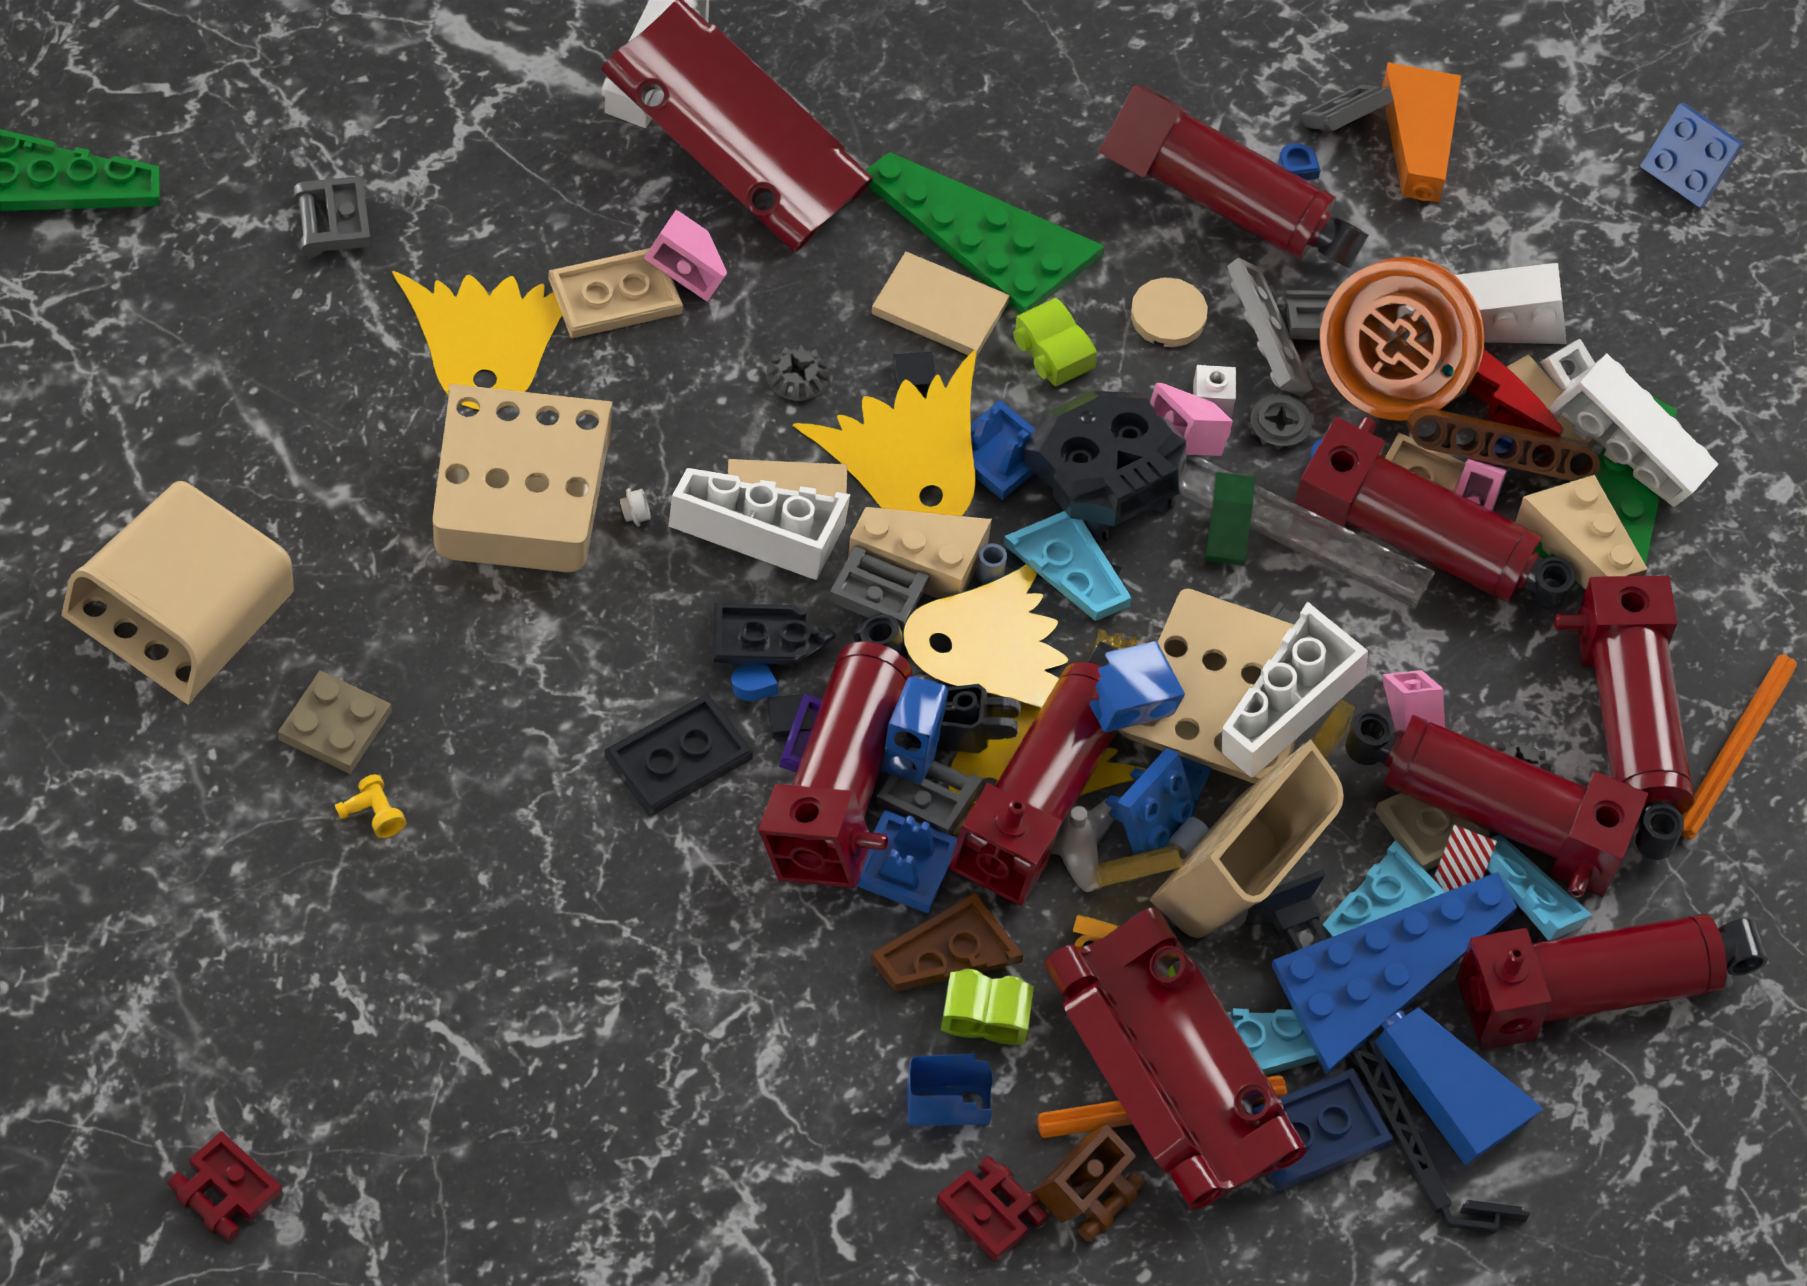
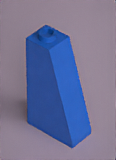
[1374,1007,1542,1166]

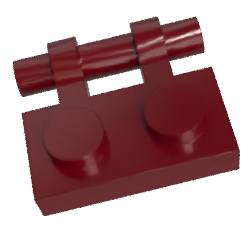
[167,1131,283,1242]
[936,1155,1049,1262]

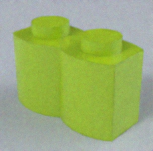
[1013,298,1097,386]
[941,969,1034,1045]

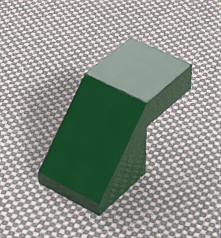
[1205,472,1255,566]

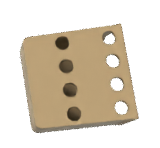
[433,384,612,572]
[61,481,294,705]
[1118,589,1296,784]
[1149,739,1344,938]

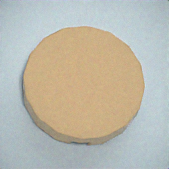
[1130,277,1208,348]

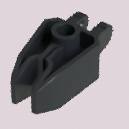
[905,683,1021,754]

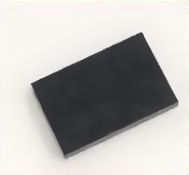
[604,693,753,817]

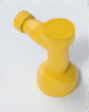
[334,774,407,838]

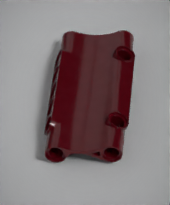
[601,0,873,253]
[1044,907,1308,1210]

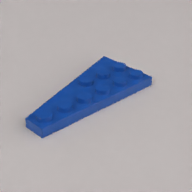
[1271,872,1517,1075]

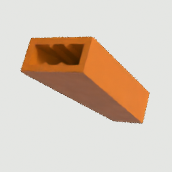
[1382,62,1461,203]

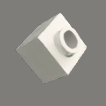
[1540,339,1595,392]
[1193,365,1236,417]

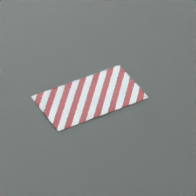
[1433,825,1497,892]

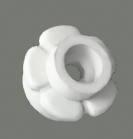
[620,488,651,527]

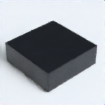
[893,351,936,392]
[767,694,813,738]

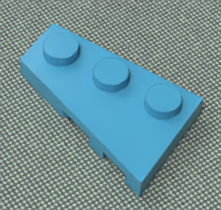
[1003,511,1132,621]
[1322,840,1445,939]

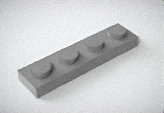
[1227,258,1313,397]

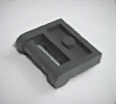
[293,176,371,257]
[828,546,930,631]
[877,746,986,835]

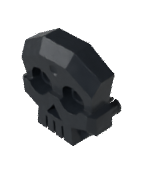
[1024,391,1186,544]

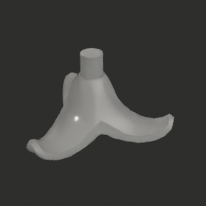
[1051,799,1115,892]

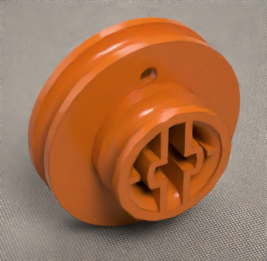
[1320,257,1484,421]

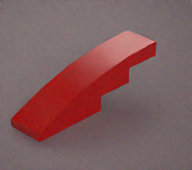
[1466,350,1564,453]

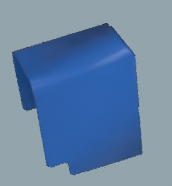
[1089,641,1185,733]
[882,677,948,783]
[906,1054,993,1126]

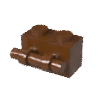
[1032,1124,1144,1242]

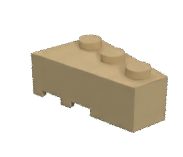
[1516,475,1647,590]
[848,507,992,599]

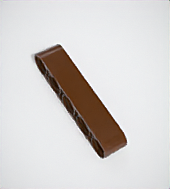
[1407,407,1600,481]

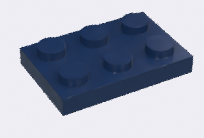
[1252,1068,1393,1192]

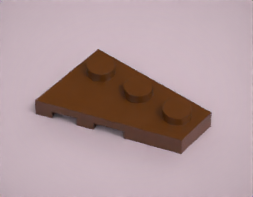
[871,893,1023,992]

